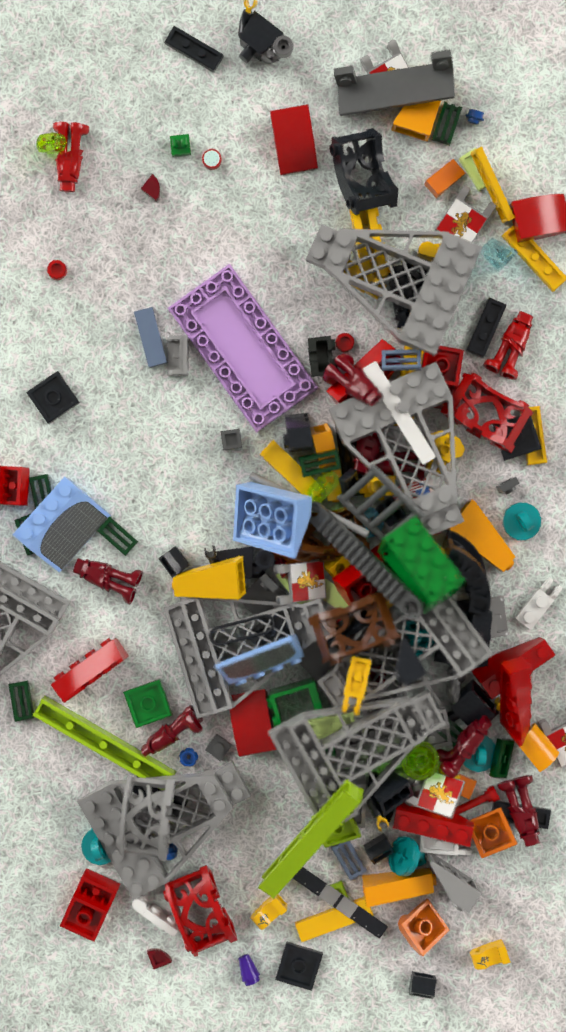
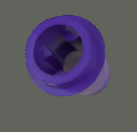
[238,954,260,986]

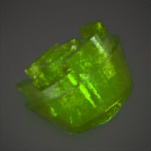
[401,741,439,780]

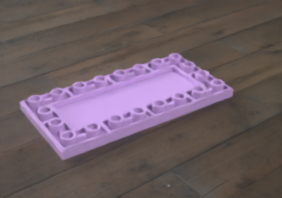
[168,264,318,433]

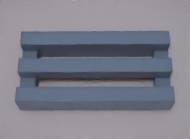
[382,349,421,371]
[331,841,367,881]

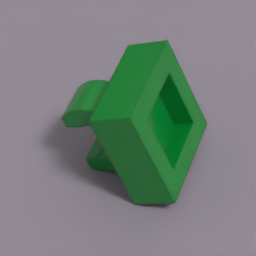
[170,134,191,157]

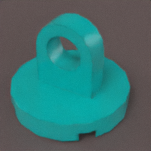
[502,502,541,540]
[402,620,435,657]
[464,736,495,772]
[81,828,111,865]
[389,836,426,877]

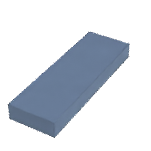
[134,307,168,368]

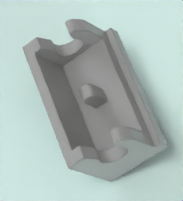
[167,335,189,376]
[490,596,509,638]

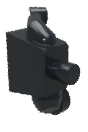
[204,545,275,586]

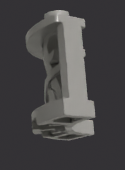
[116,775,175,861]

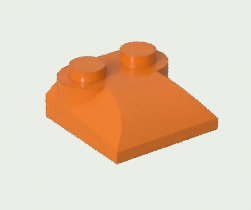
[470,807,518,858]
[398,898,450,956]

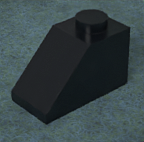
[395,638,427,686]

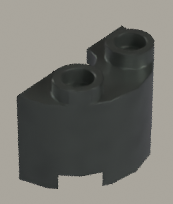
[308,336,337,377]

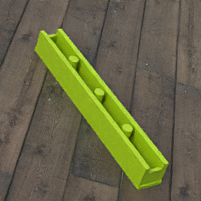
[32,695,177,790]
[258,780,364,899]

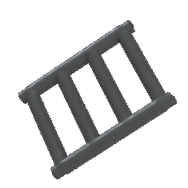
[337,464,425,542]

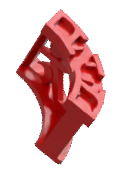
[440,373,533,453]
[163,865,238,957]

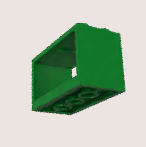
[377,516,465,615]
[267,677,337,766]

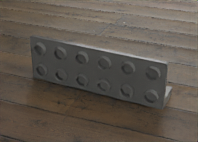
[334,49,455,116]
[240,572,339,681]

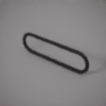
[209,614,275,646]

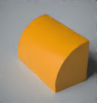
[520,723,559,772]

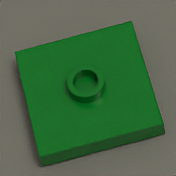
[123,679,173,728]

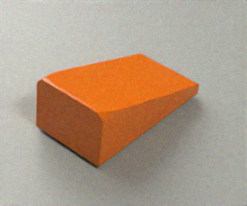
[424,159,466,199]

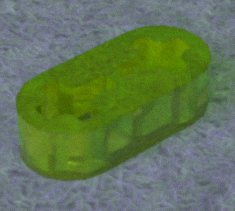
[36,133,66,154]
[308,471,339,503]

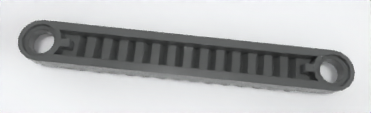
[309,502,424,618]

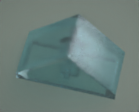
[480,238,518,272]

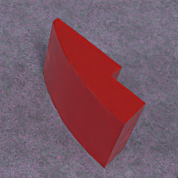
[270,104,318,175]
[509,194,566,243]
[421,346,464,409]
[0,466,30,506]
[229,689,277,757]
[60,868,121,942]

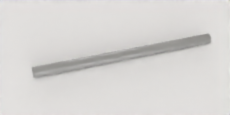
[249,472,370,538]

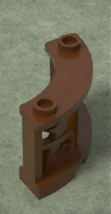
[288,506,370,562]
[308,593,401,665]

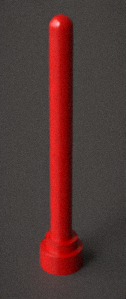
[455,785,500,814]

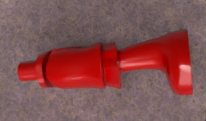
[53,122,90,192]
[483,311,533,380]

